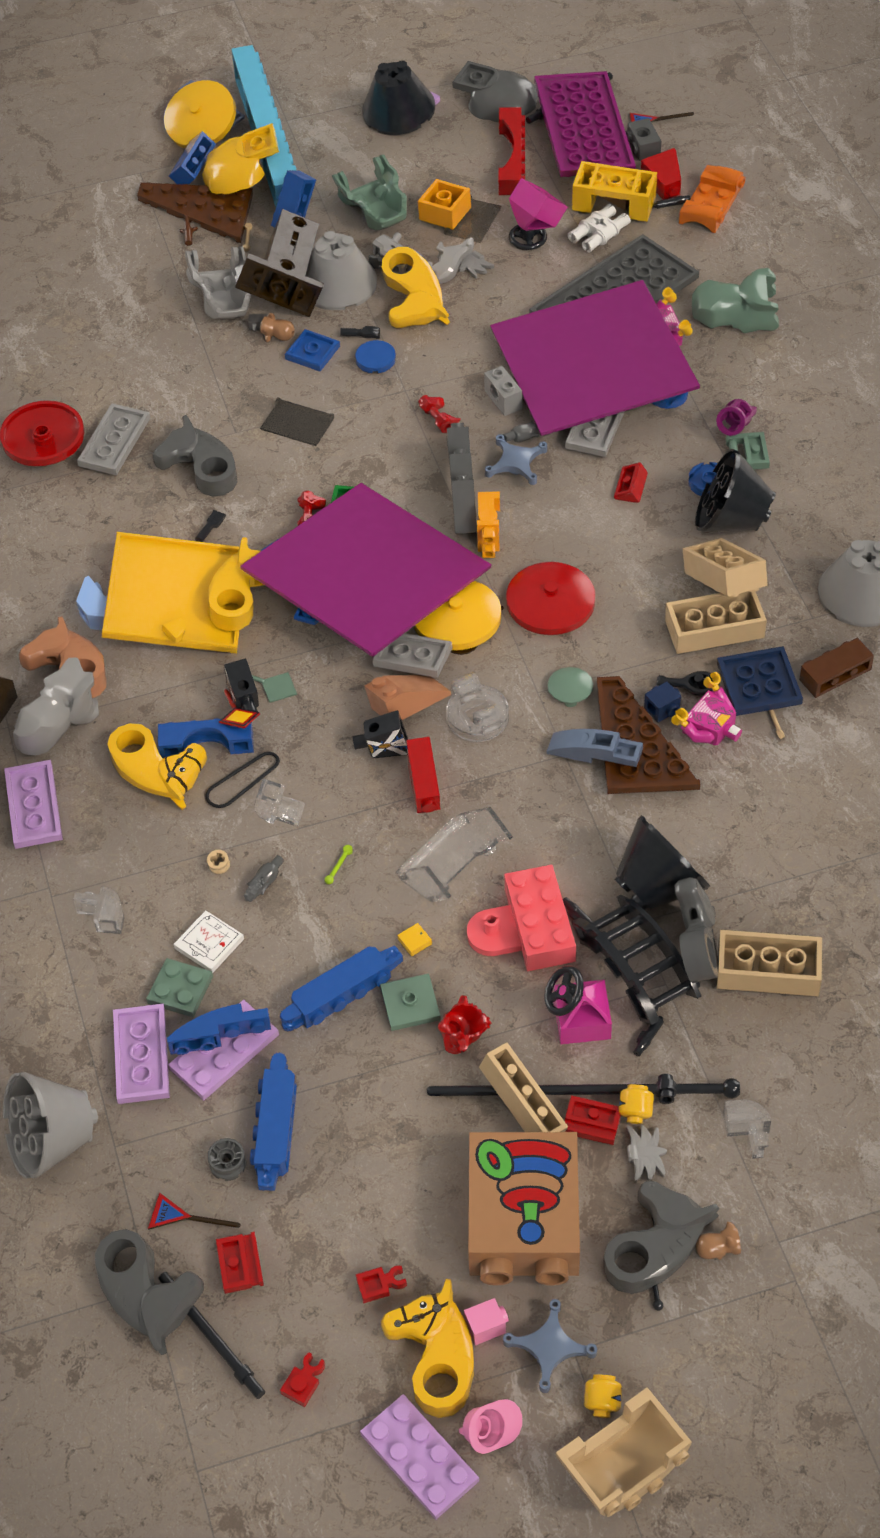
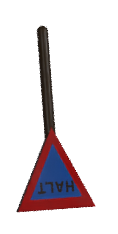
[629,112,694,122]
[148,1193,241,1230]

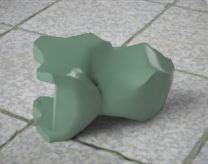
[332,154,407,230]
[691,268,779,333]

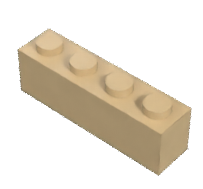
[479,1043,568,1132]

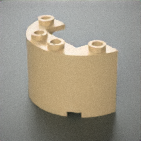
[556,1387,692,1517]

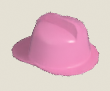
[459,1399,522,1454]

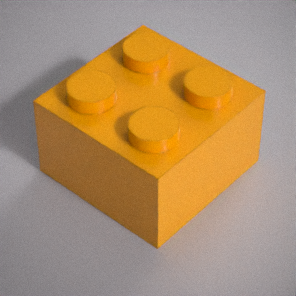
[418,179,471,230]

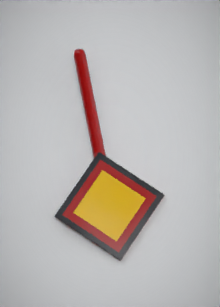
[219,689,260,728]

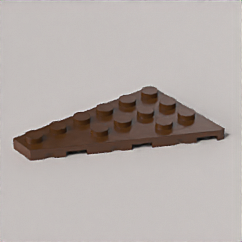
[137,182,253,243]
[597,676,701,794]

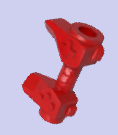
[418,395,461,433]
[297,490,326,526]

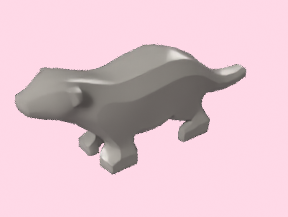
[428,237,474,284]

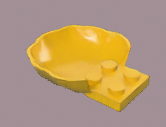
[202,123,279,194]

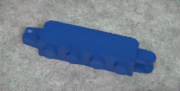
[280,946,403,1032]
[250,1052,297,1191]

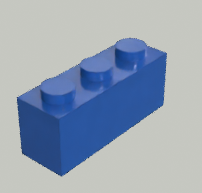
[169,131,216,184]
[271,170,316,228]

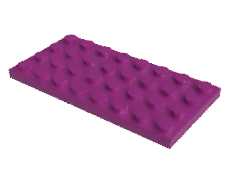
[534,71,636,177]

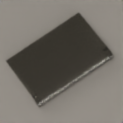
[444,196,502,243]
[260,397,334,446]

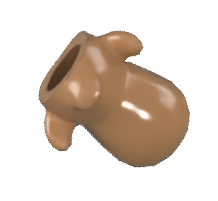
[260,313,295,342]
[696,1222,741,1260]

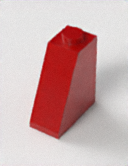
[641,148,681,200]
[406,736,441,813]

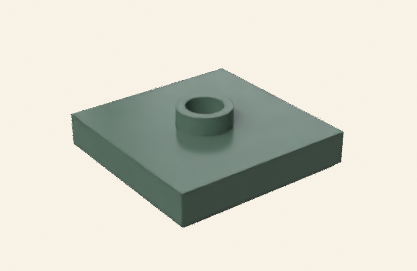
[380,974,441,1031]

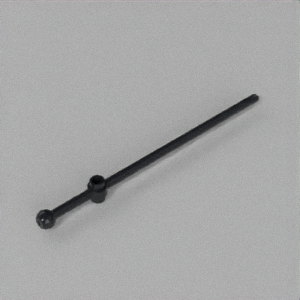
[427,1074,740,1104]

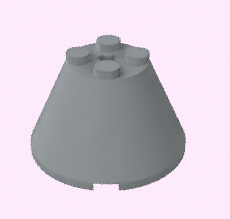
[305,231,377,310]
[818,540,880,627]
[3,1072,98,1179]

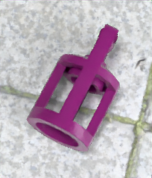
[716,399,757,436]

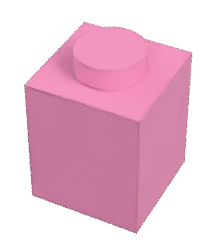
[464,1298,509,1346]

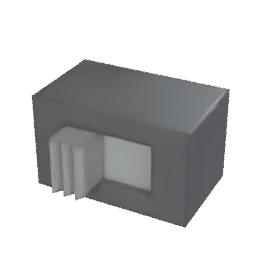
[248,314,267,331]

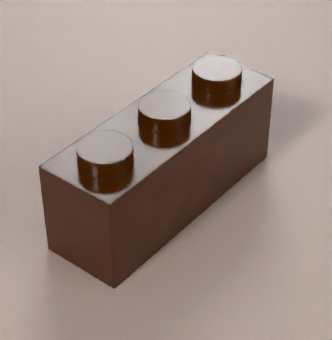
[799,637,874,698]

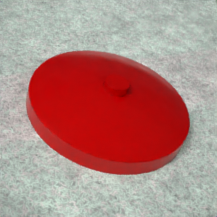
[0,401,85,466]
[506,562,595,635]

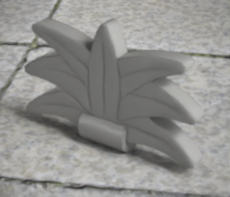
[459,250,494,278]
[626,1125,667,1183]

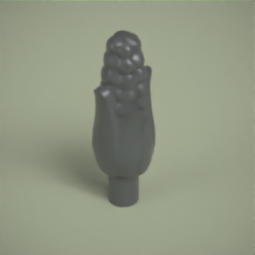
[503,421,540,442]
[244,855,284,902]

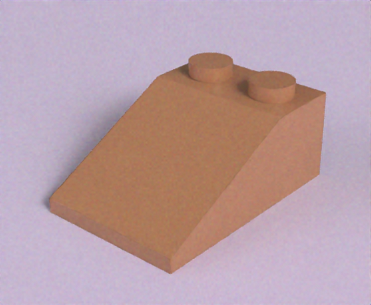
[365,675,451,720]

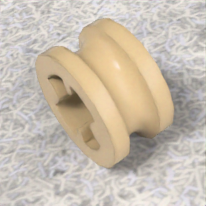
[207,850,230,874]

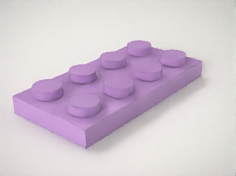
[4,760,63,849]
[168,1000,279,1101]
[113,1004,170,1104]
[360,1394,479,1520]

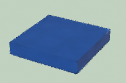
[285,329,340,371]

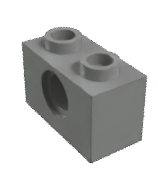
[484,366,523,416]

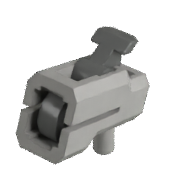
[368,232,423,274]

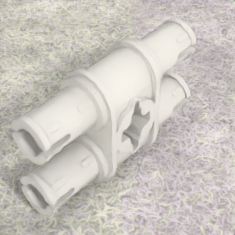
[568,204,631,253]

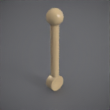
[243,223,252,252]
[769,710,785,739]

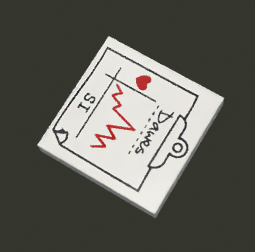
[174,910,244,973]

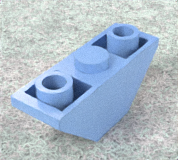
[76,576,107,630]

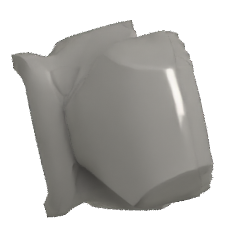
[185,246,252,319]
[13,657,99,755]

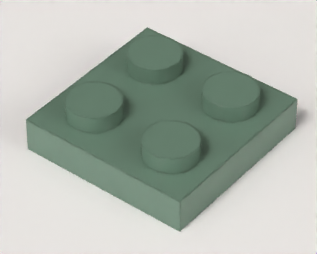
[146,958,213,1018]

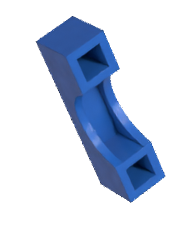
[158,718,254,758]

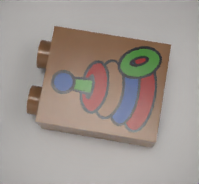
[468,1132,580,1285]

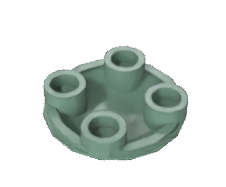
[548,667,593,707]

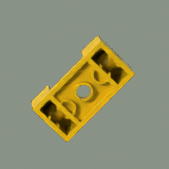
[572,161,657,222]

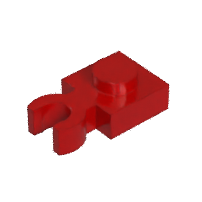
[355,1265,407,1304]
[280,1352,325,1407]

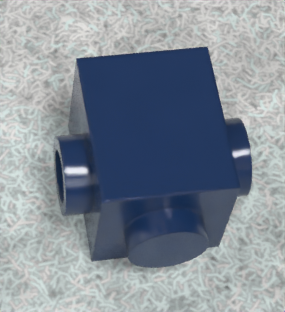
[644,682,682,723]

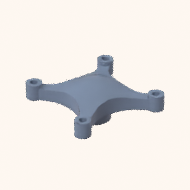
[485,434,547,485]
[503,1299,597,1393]

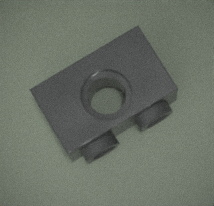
[625,118,662,161]

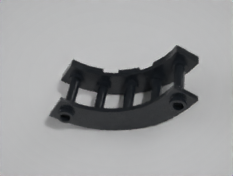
[571,895,702,1025]

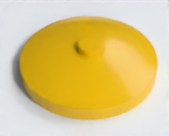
[164,80,236,149]
[414,581,501,650]

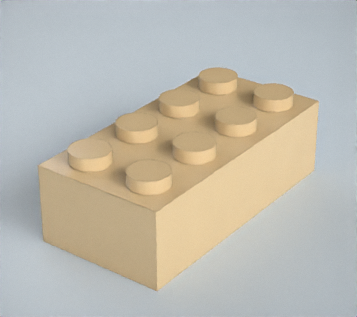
[683,538,768,598]
[665,592,767,654]
[716,930,822,996]

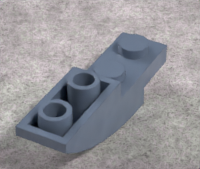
[546,729,643,767]

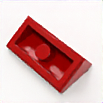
[614,462,648,503]

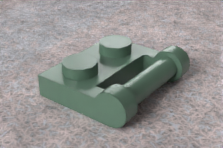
[725,432,770,469]

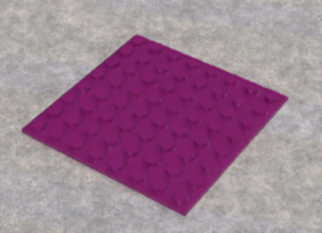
[490,280,700,436]
[240,483,492,657]

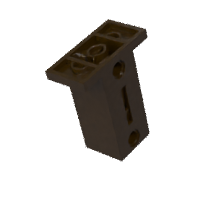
[235,209,324,317]

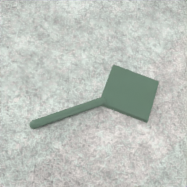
[252,672,297,703]

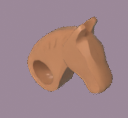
[19,616,107,698]

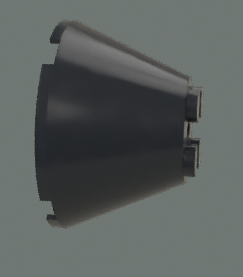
[362,61,436,135]
[695,449,776,532]
[614,815,710,910]

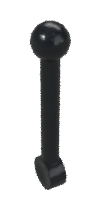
[653,1285,664,1311]

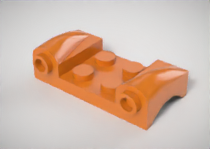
[679,165,746,233]

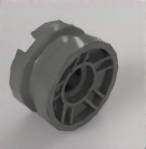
[207,1138,246,1181]

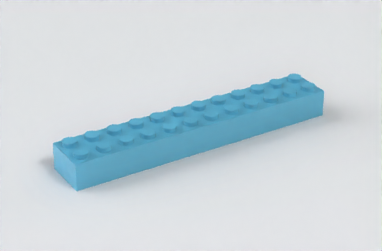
[231,45,296,208]

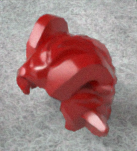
[438,995,492,1054]

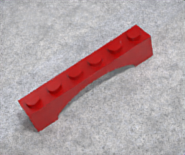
[498,107,525,195]

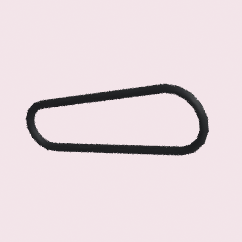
[205,752,280,808]

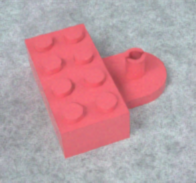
[467,865,576,972]

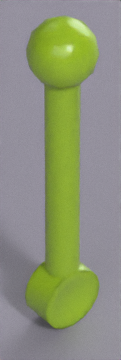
[324,845,353,885]

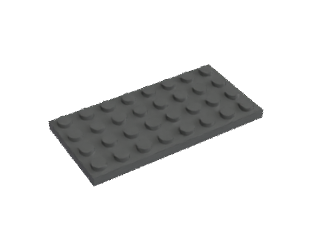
[529,234,699,313]

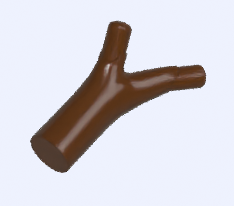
[180,215,198,246]

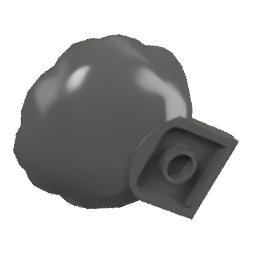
[452,61,538,122]

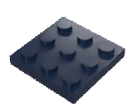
[717,646,803,716]

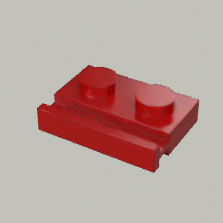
[565,1095,621,1145]
[216,1231,264,1294]

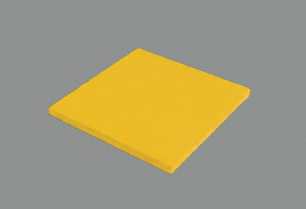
[102,532,241,653]

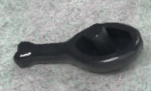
[656,671,720,695]

